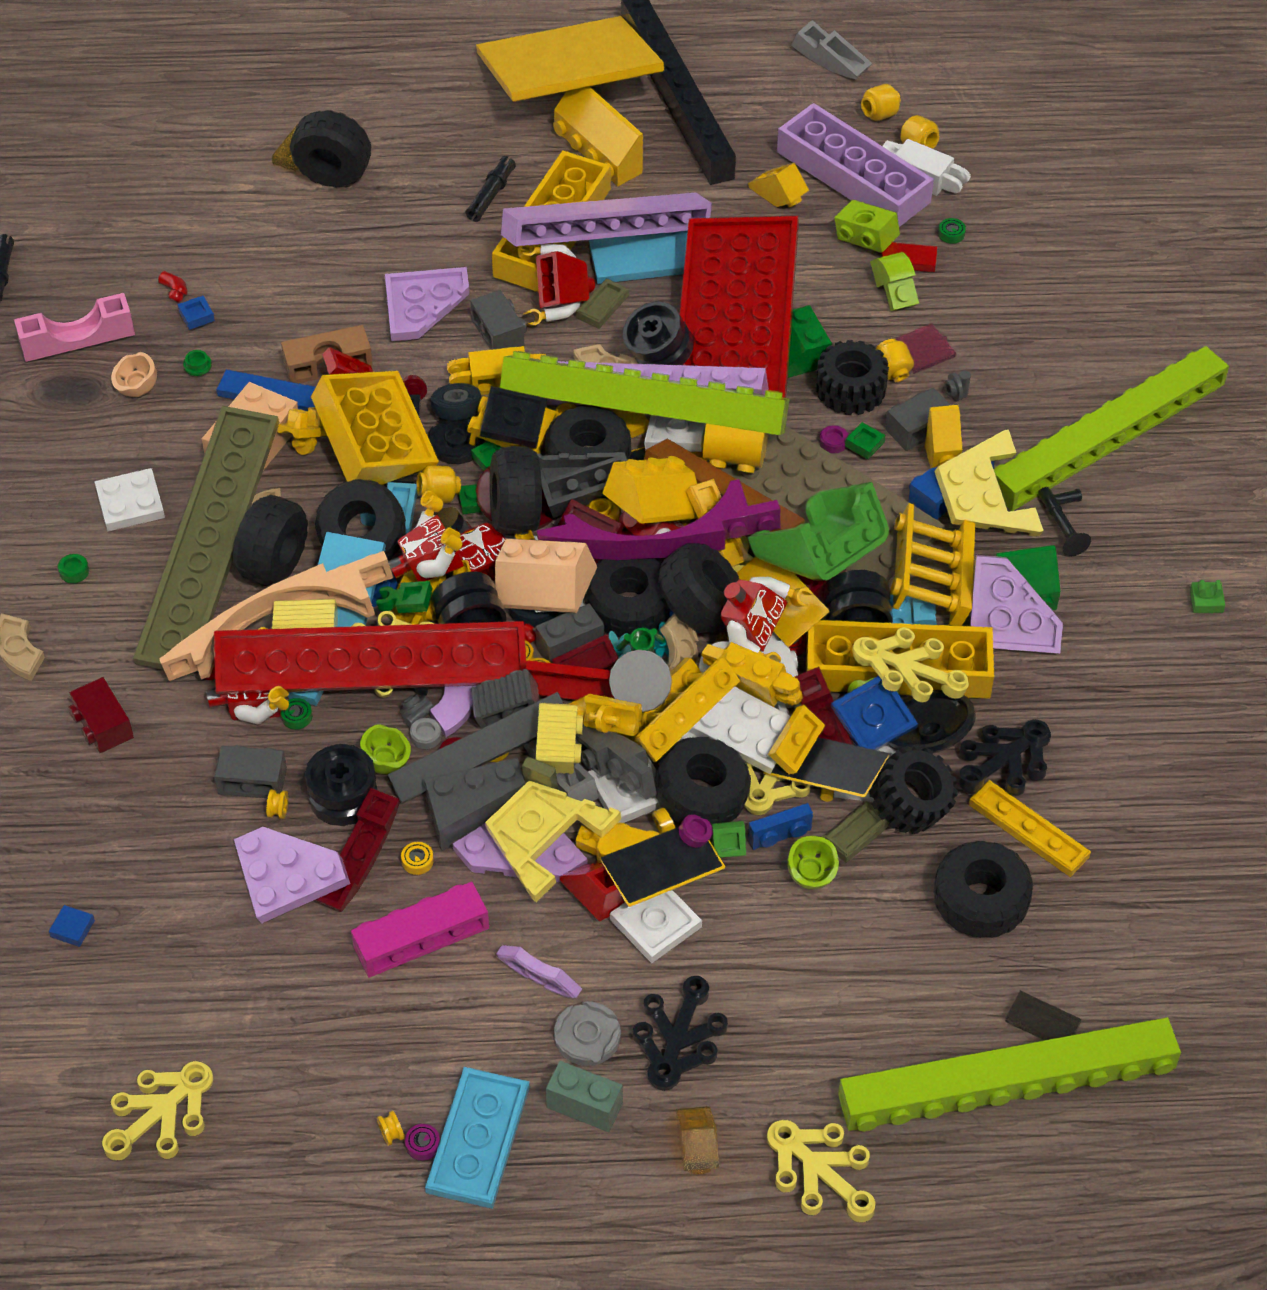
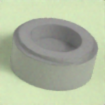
[410,718,442,749]

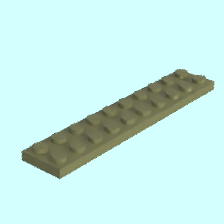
[133,406,280,676]

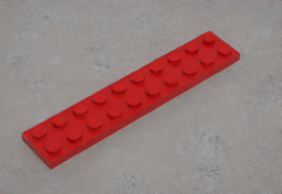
[214,621,526,694]

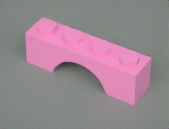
[14,293,135,362]

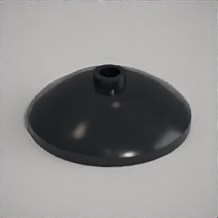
[889,690,976,753]

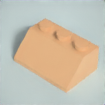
[495,539,597,613]

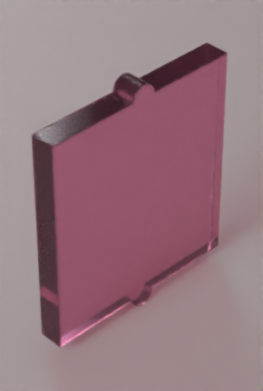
[895,323,956,374]

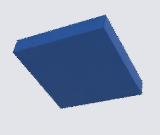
[831,676,918,750]

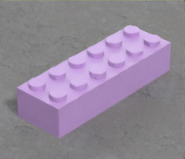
[777,103,934,227]

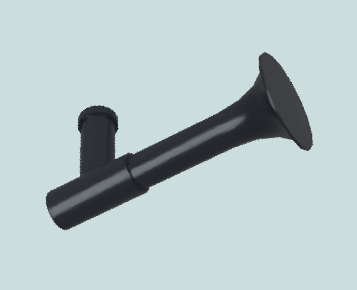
[1038,487,1091,556]

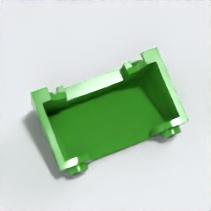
[748,482,889,581]

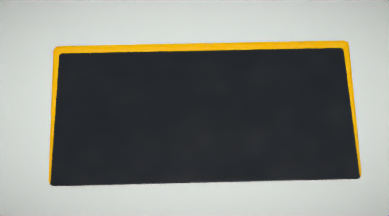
[763,737,890,797]
[600,827,725,907]

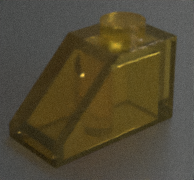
[676,1106,719,1174]

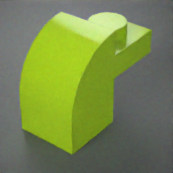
[870,252,919,311]

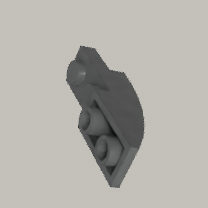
[575,724,657,800]

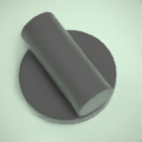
[945,371,971,401]
[399,693,434,728]

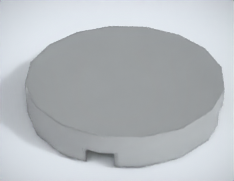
[609,650,672,713]
[554,1001,621,1066]

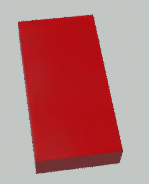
[882,242,938,272]

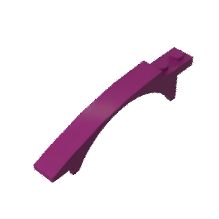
[537,479,781,560]

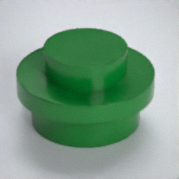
[183,350,212,376]

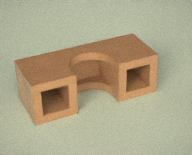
[281,325,373,383]

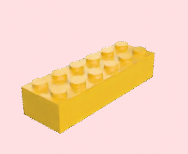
[492,150,611,292]
[806,620,994,699]

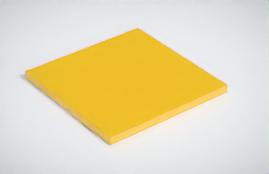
[476,16,664,102]

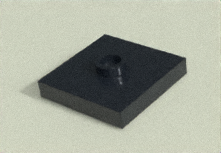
[480,386,547,449]

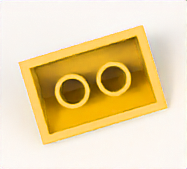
[602,456,698,524]

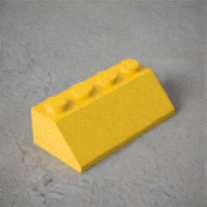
[553,86,643,187]

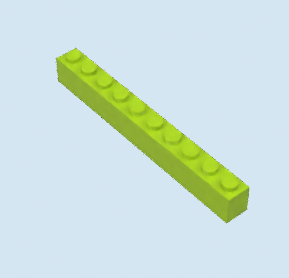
[994,346,1229,511]
[500,351,790,435]
[838,1017,1181,1131]

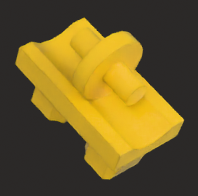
[277,407,327,455]
[584,694,642,736]

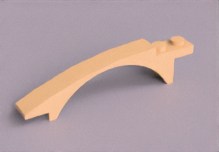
[160,551,393,681]

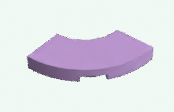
[430,685,476,737]
[496,945,582,998]

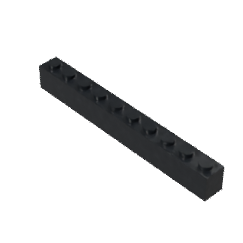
[621,0,736,185]

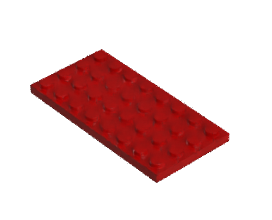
[680,216,799,398]

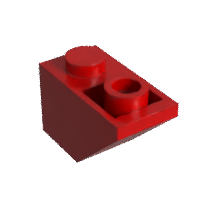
[560,863,625,922]

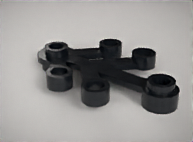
[958,719,1051,796]
[633,976,728,1091]

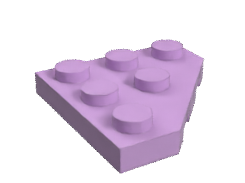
[385,267,469,341]
[970,555,1063,654]
[453,823,588,882]
[234,827,350,924]

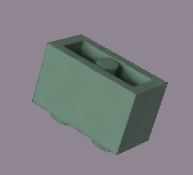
[546,1061,623,1132]

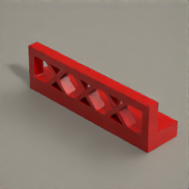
[526,660,615,701]

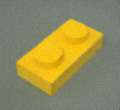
[768,705,825,775]

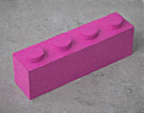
[351,881,489,978]

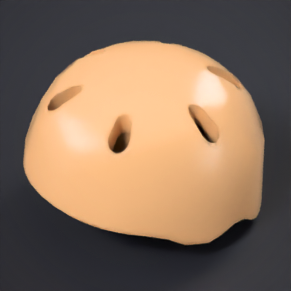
[111,352,157,397]

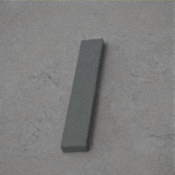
[388,692,564,804]

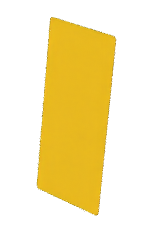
[737,556,829,647]

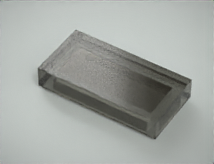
[1005,990,1081,1040]

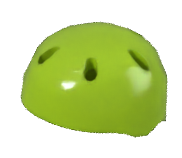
[360,724,411,774]
[788,836,839,889]

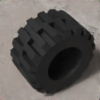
[816,340,889,415]
[869,746,958,834]

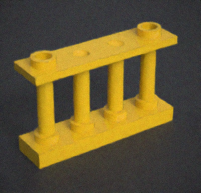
[890,503,975,626]
[617,657,740,762]

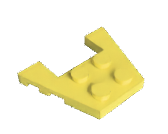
[934,429,1043,537]
[485,781,621,902]

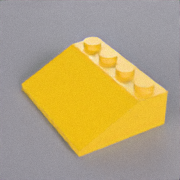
[311,371,439,485]

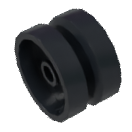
[623,301,694,365]
[823,570,893,623]
[430,572,507,624]
[305,744,378,826]

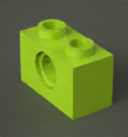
[834,200,900,253]

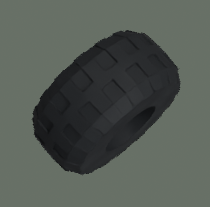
[290,110,372,188]
[545,405,631,460]
[489,446,542,536]
[315,479,406,561]
[233,495,308,587]
[658,543,739,633]
[584,558,671,637]
[654,736,751,825]
[934,841,1033,938]

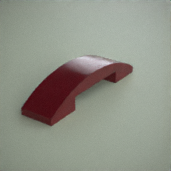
[795,667,853,745]
[313,788,400,912]

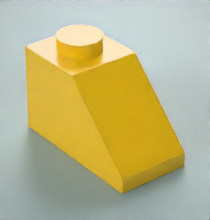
[748,162,809,207]
[925,405,963,468]

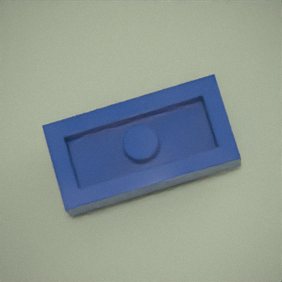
[748,803,813,850]

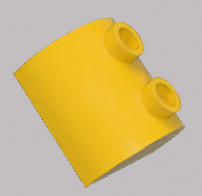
[703,423,769,473]

